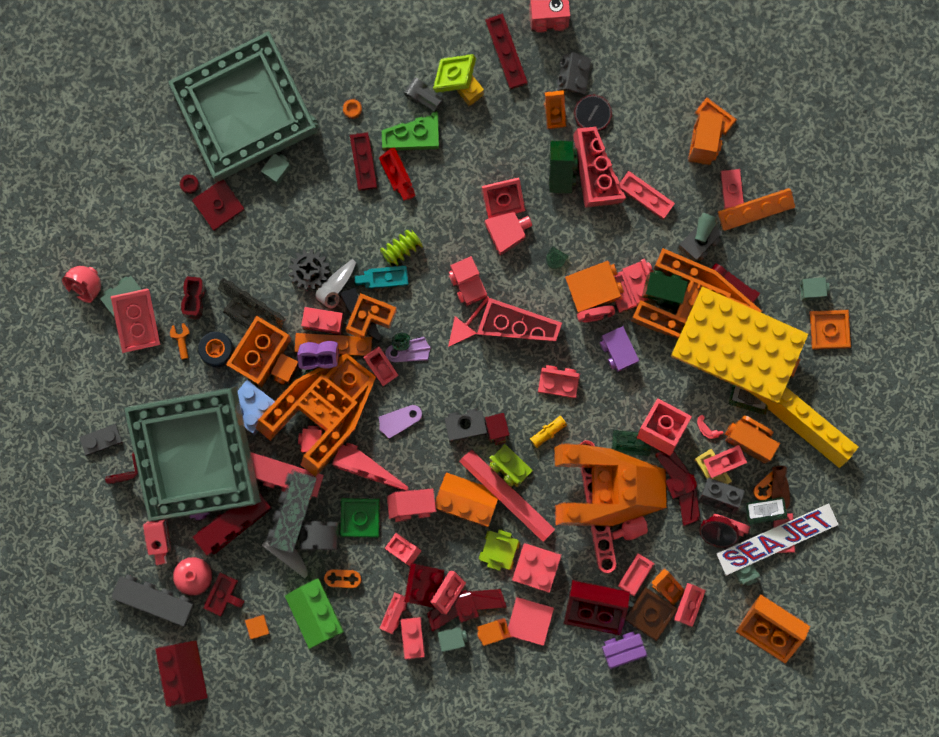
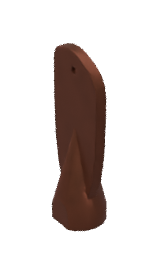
[772,465,790,510]

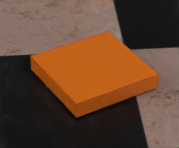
[810,310,851,350]

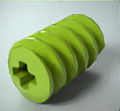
[380,229,423,267]

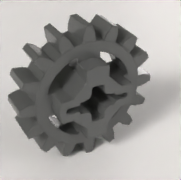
[288,249,330,291]

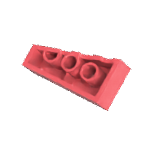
[573,127,626,208]
[477,298,562,342]

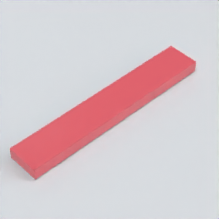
[459,449,555,542]

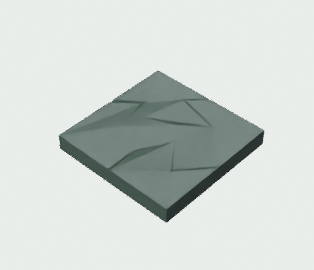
[168,31,318,182]
[124,387,261,522]

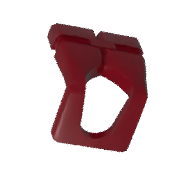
[105,452,138,484]

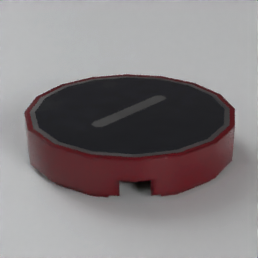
[574,95,612,131]
[700,516,739,547]

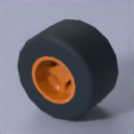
[198,332,234,368]

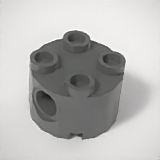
[300,521,339,550]

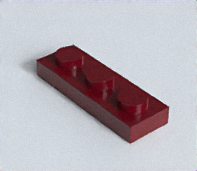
[350,132,377,191]

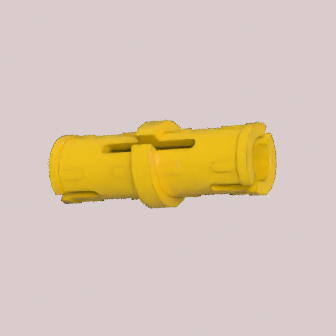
[530,416,567,448]

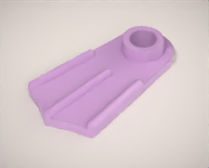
[385,337,431,362]
[379,405,422,439]

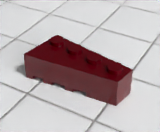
[192,492,272,557]

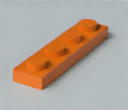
[718,188,795,231]
[294,333,372,356]

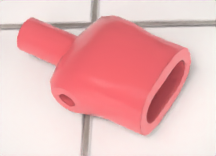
[611,516,648,540]

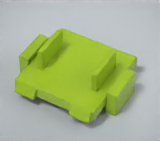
[479,530,520,571]

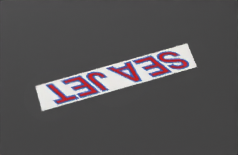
[717,504,839,575]

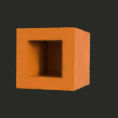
[271,353,299,385]
[477,618,511,646]

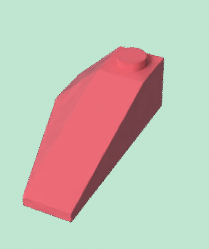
[332,443,409,491]

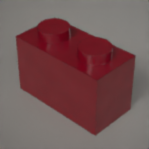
[485,413,510,446]

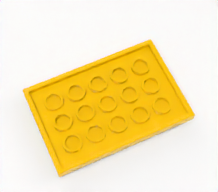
[671,287,808,404]

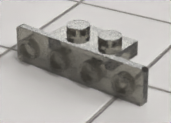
[218,278,286,330]

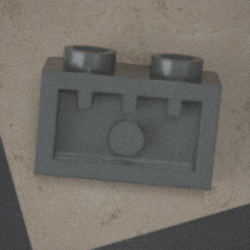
[698,478,744,515]

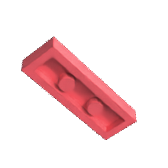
[619,171,675,220]

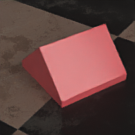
[482,178,525,219]

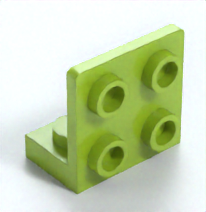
[489,444,533,487]

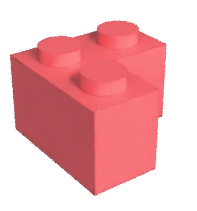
[449,256,487,306]
[387,489,436,522]

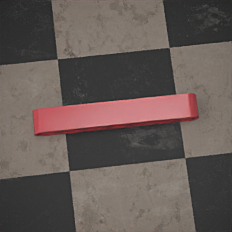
[580,441,616,574]

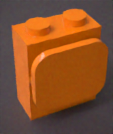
[724,416,780,464]

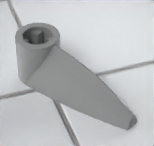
[316,259,356,308]
[262,538,308,578]

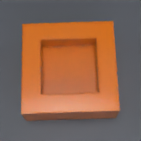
[245,615,270,639]

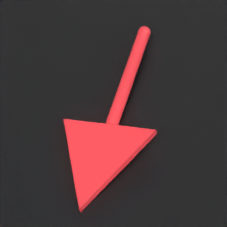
[448,296,489,347]

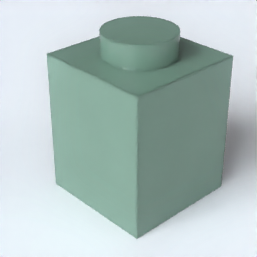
[261,153,291,186]
[800,277,830,301]
[438,627,468,652]

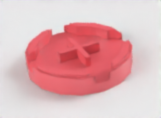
[577,306,615,323]

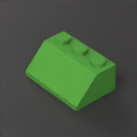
[285,578,344,649]

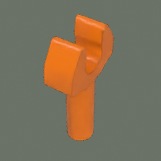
[170,323,190,360]

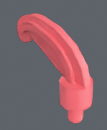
[697,415,723,439]

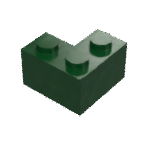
[549,141,577,193]
[642,270,688,309]

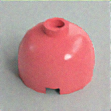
[62,266,101,303]
[173,557,212,596]

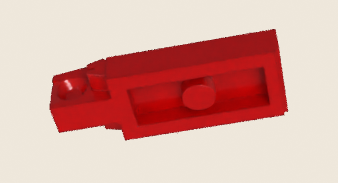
[379,148,416,201]

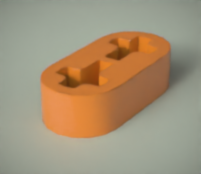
[753,472,773,501]
[324,569,361,588]

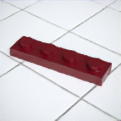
[485,13,528,90]

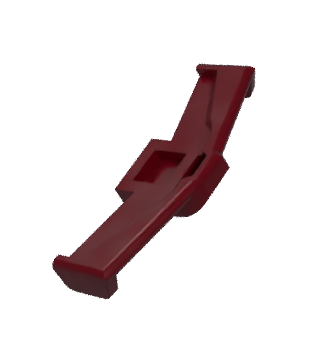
[654,451,701,526]
[427,589,507,632]

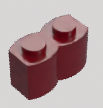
[181,276,205,319]

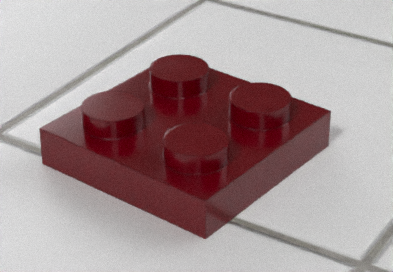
[404,563,445,608]

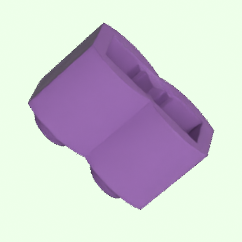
[297,341,339,370]

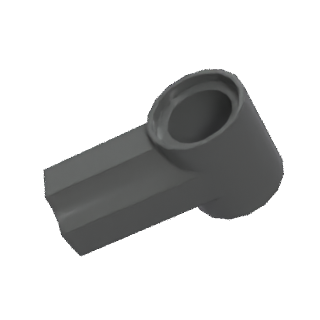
[404,77,444,112]

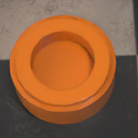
[343,99,362,119]

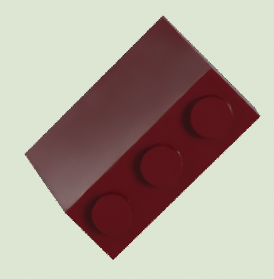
[563,580,630,635]
[155,640,208,707]

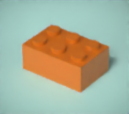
[688,111,726,165]

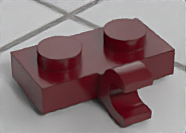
[203,573,244,616]

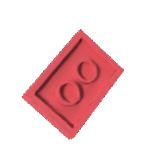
[110,289,160,353]

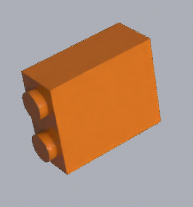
[565,261,624,313]

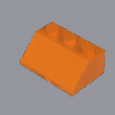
[226,316,292,387]
[435,472,498,528]
[736,594,810,664]

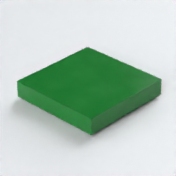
[340,498,380,538]

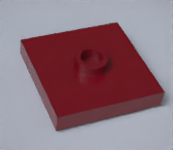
[192,179,245,231]

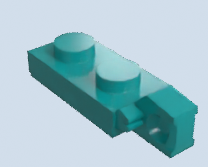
[355,266,408,289]

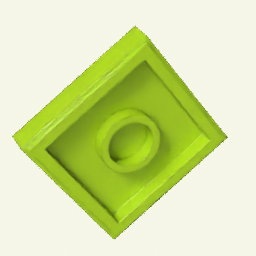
[433,54,476,93]

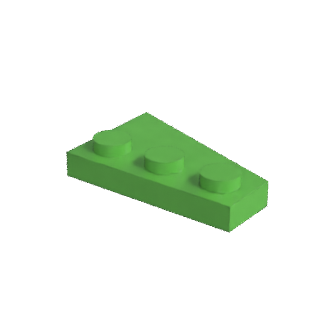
[382,111,439,151]

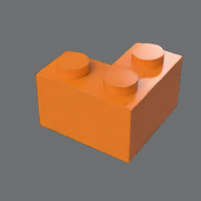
[346,293,397,340]

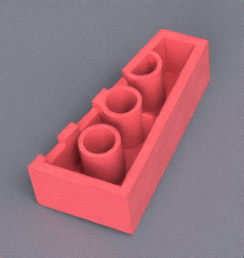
[250,452,324,500]

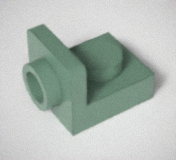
[735,564,760,586]

